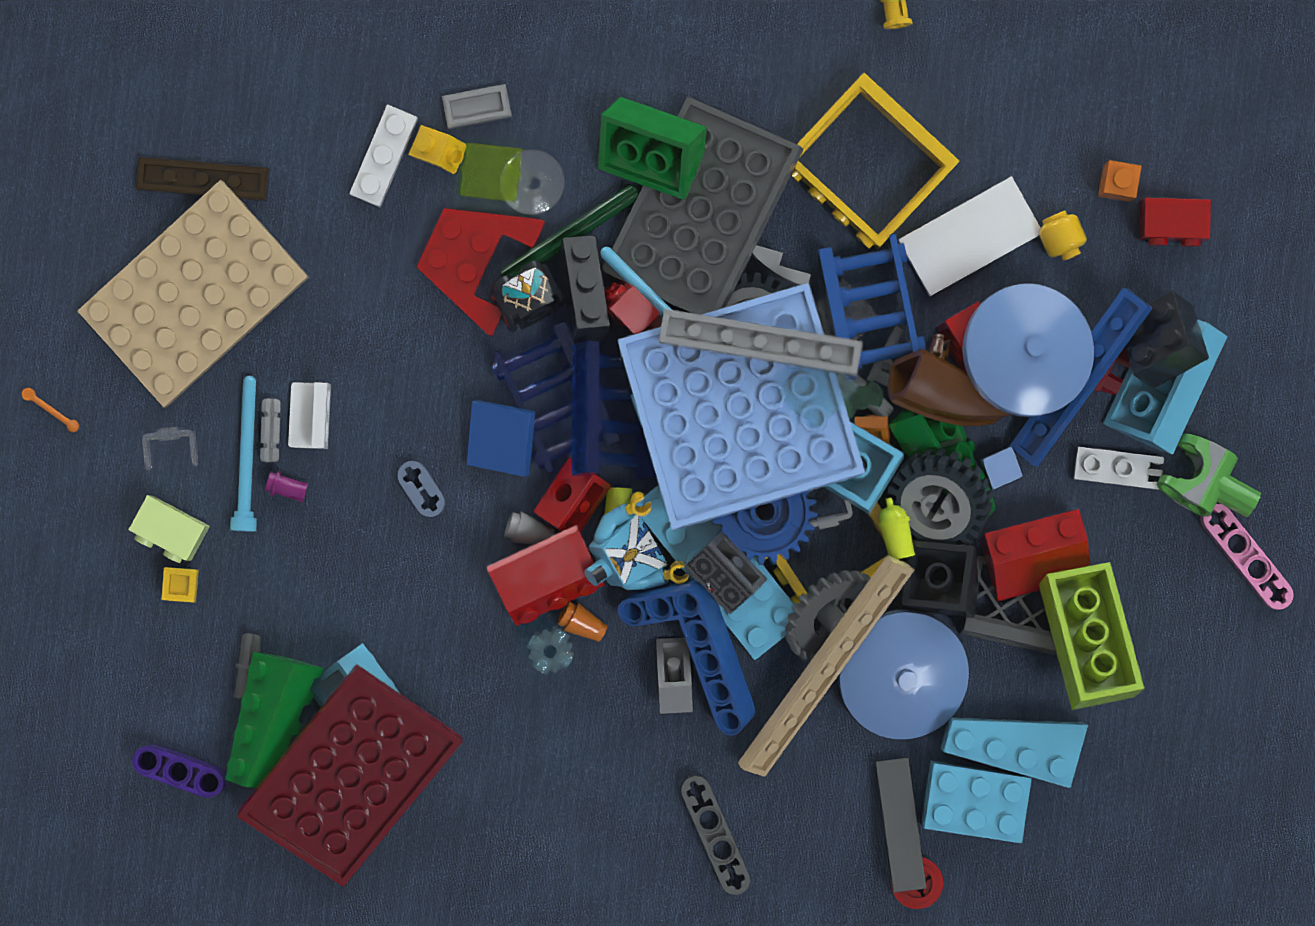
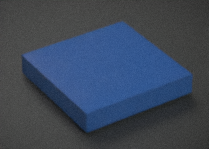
[467,400,535,477]

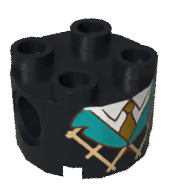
[491,260,567,332]

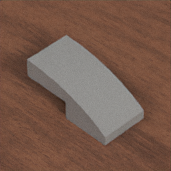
[751,245,811,286]

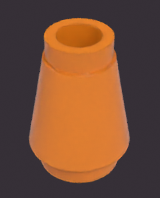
[557,601,608,642]

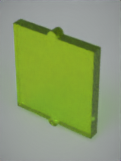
[460,143,523,202]

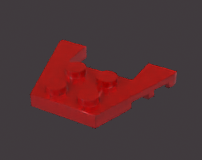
[417,208,546,337]

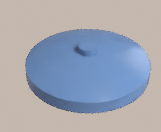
[963,284,1094,417]
[838,609,969,739]

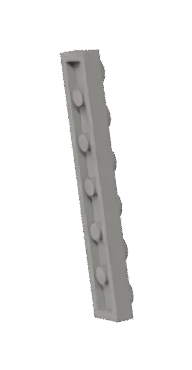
[659,309,862,376]

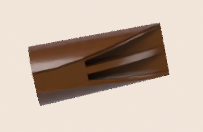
[888,334,1011,426]

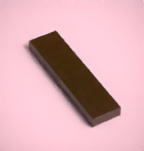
[136,157,269,201]

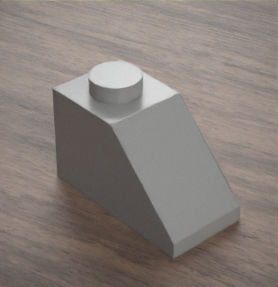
[656,638,693,714]

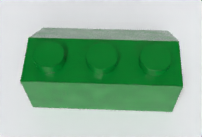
[598,97,707,200]

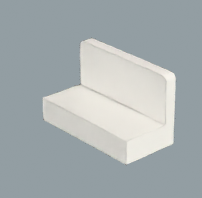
[288,382,331,449]

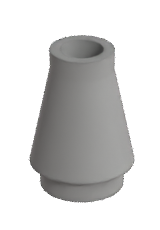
[504,511,555,544]

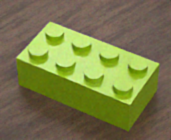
[1039,562,1144,710]

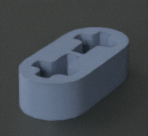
[398,461,446,517]

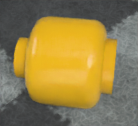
[1038,210,1087,261]

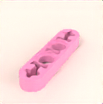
[1200,504,1293,610]

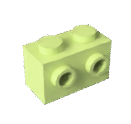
[129,495,210,563]

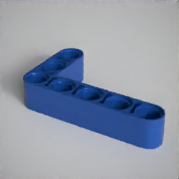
[618,578,756,736]

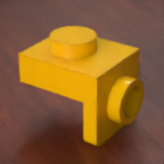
[408,125,467,174]

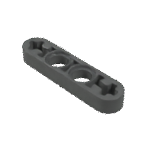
[681,775,750,895]

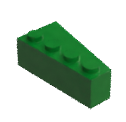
[225,652,324,788]

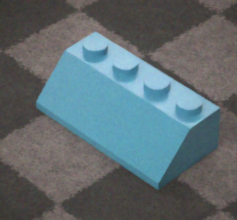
[1103,320,1228,454]

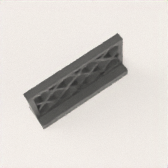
[959,556,1057,656]

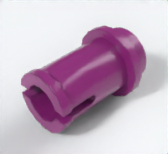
[265,471,309,503]

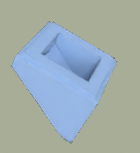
[980,446,1023,490]

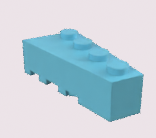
[940,718,1088,788]

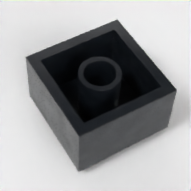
[1125,291,1209,388]

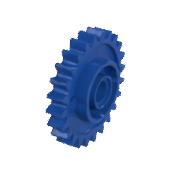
[712,490,817,565]

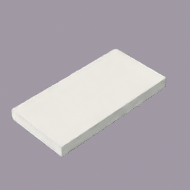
[898,176,1041,297]

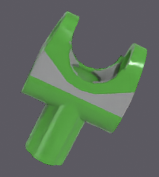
[1157,434,1261,518]

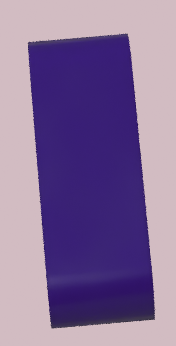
[132,744,228,798]

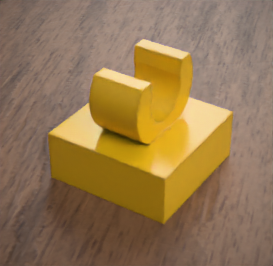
[161,567,199,603]

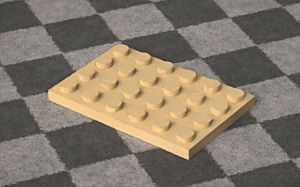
[78,180,309,408]

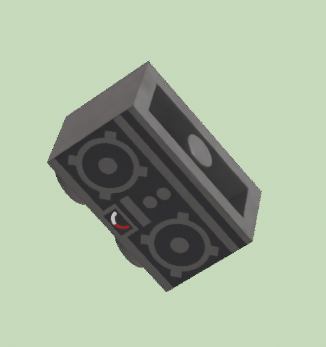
[685,531,767,614]

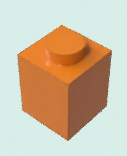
[1098,160,1142,202]

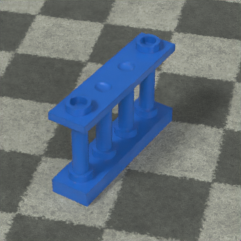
[819,234,926,382]

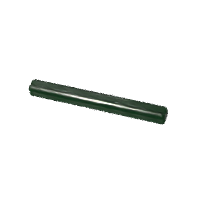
[499,184,639,278]

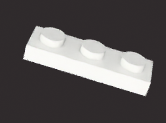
[349,104,418,208]

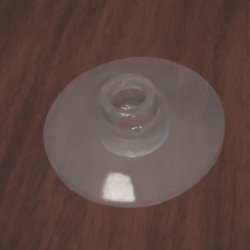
[500,150,565,215]

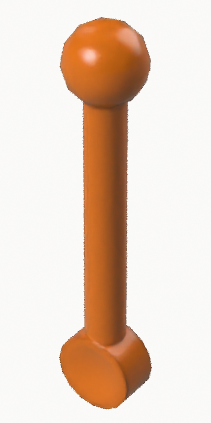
[22,388,79,432]

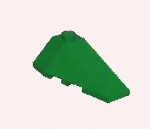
[889,409,996,515]

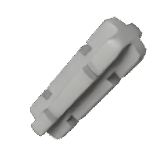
[260,398,281,462]

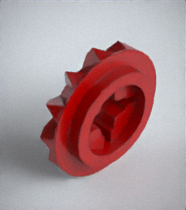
[891,857,943,909]

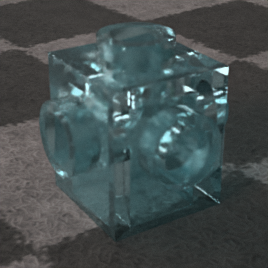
[526,626,575,675]

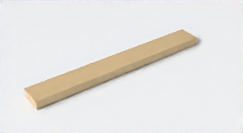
[738,556,914,777]

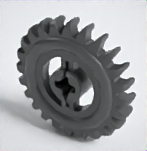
[785,570,871,662]

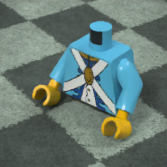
[584,492,689,590]

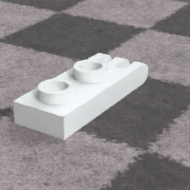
[1072,447,1164,490]

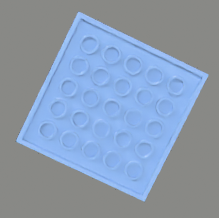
[618,283,865,531]

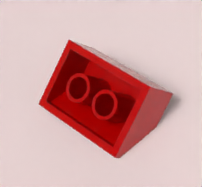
[979,509,1090,602]
[486,525,605,626]

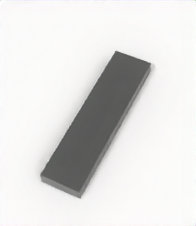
[875,758,926,893]

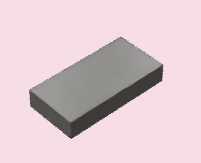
[442,84,512,129]

